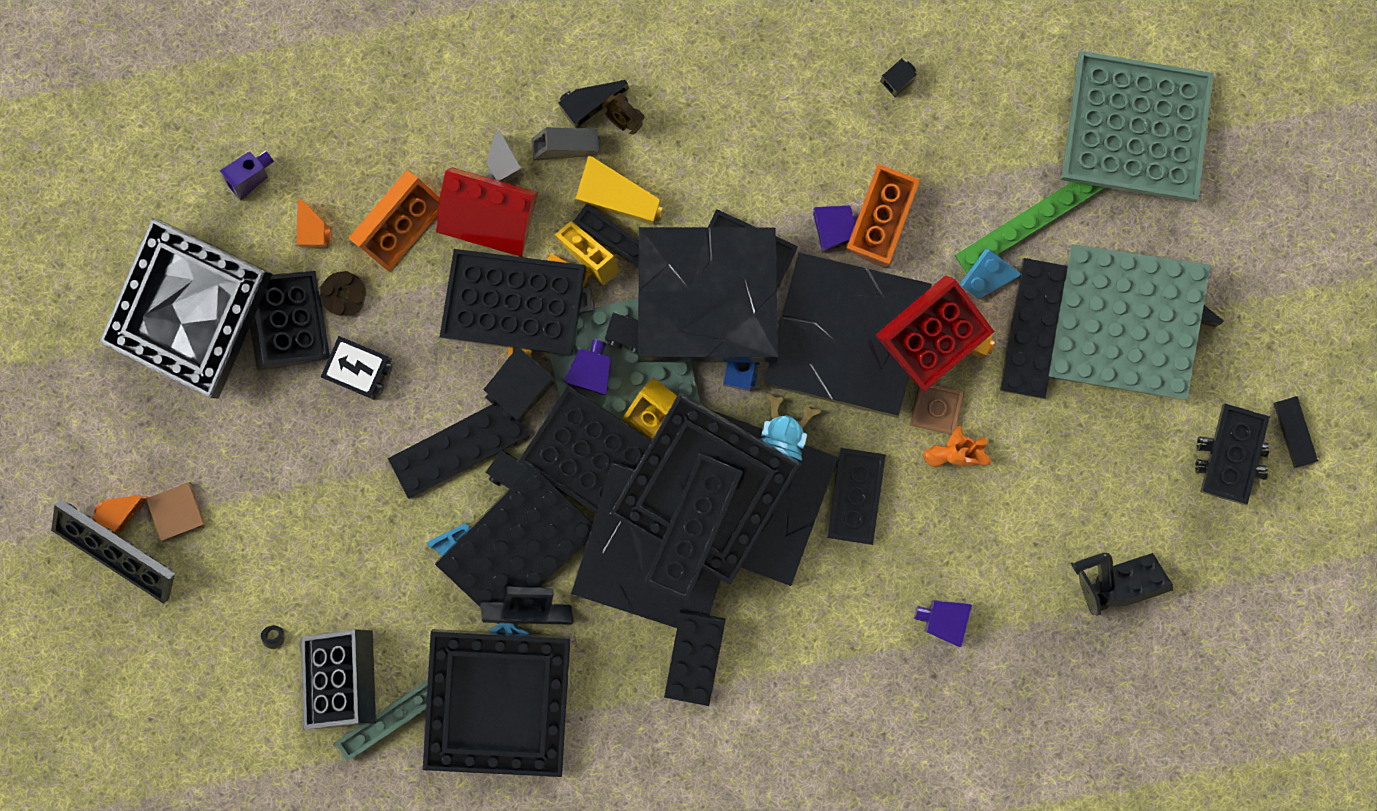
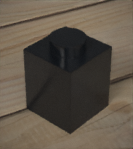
[880,58,917,97]

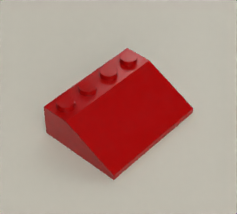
[436,167,538,257]
[875,275,995,392]

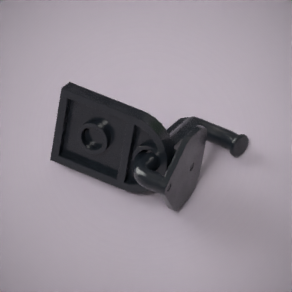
[1071,553,1173,616]

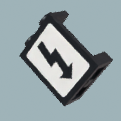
[321,336,393,400]

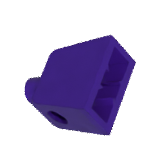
[220,151,274,201]
[813,205,859,253]
[564,339,612,396]
[914,600,972,647]

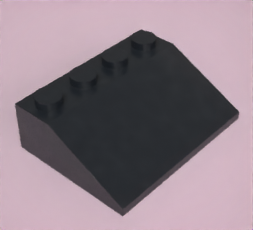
[250,271,330,371]
[301,629,376,730]

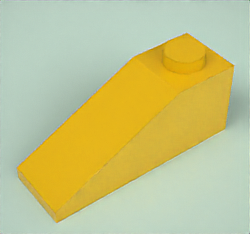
[555,221,620,286]

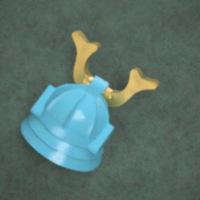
[760,393,821,461]

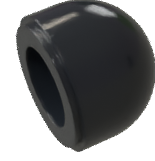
[261,625,285,649]

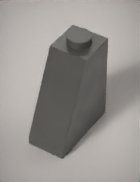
[532,127,601,160]

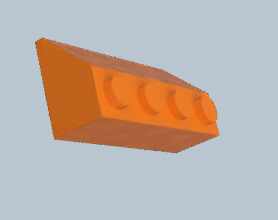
[846,164,920,268]
[349,170,440,272]

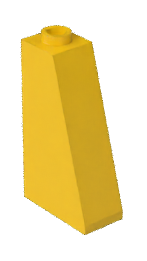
[575,156,663,225]

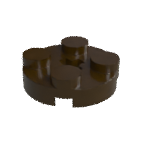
[602,93,645,135]
[320,271,366,317]

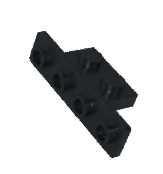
[480,587,574,625]

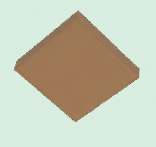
[910,384,965,435]
[146,482,206,541]

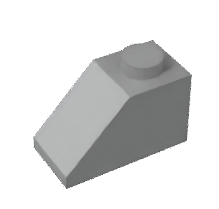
[486,130,523,183]

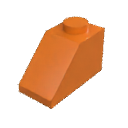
[296,200,332,249]
[92,495,147,535]

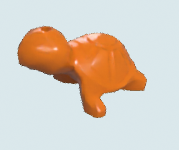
[923,426,991,468]

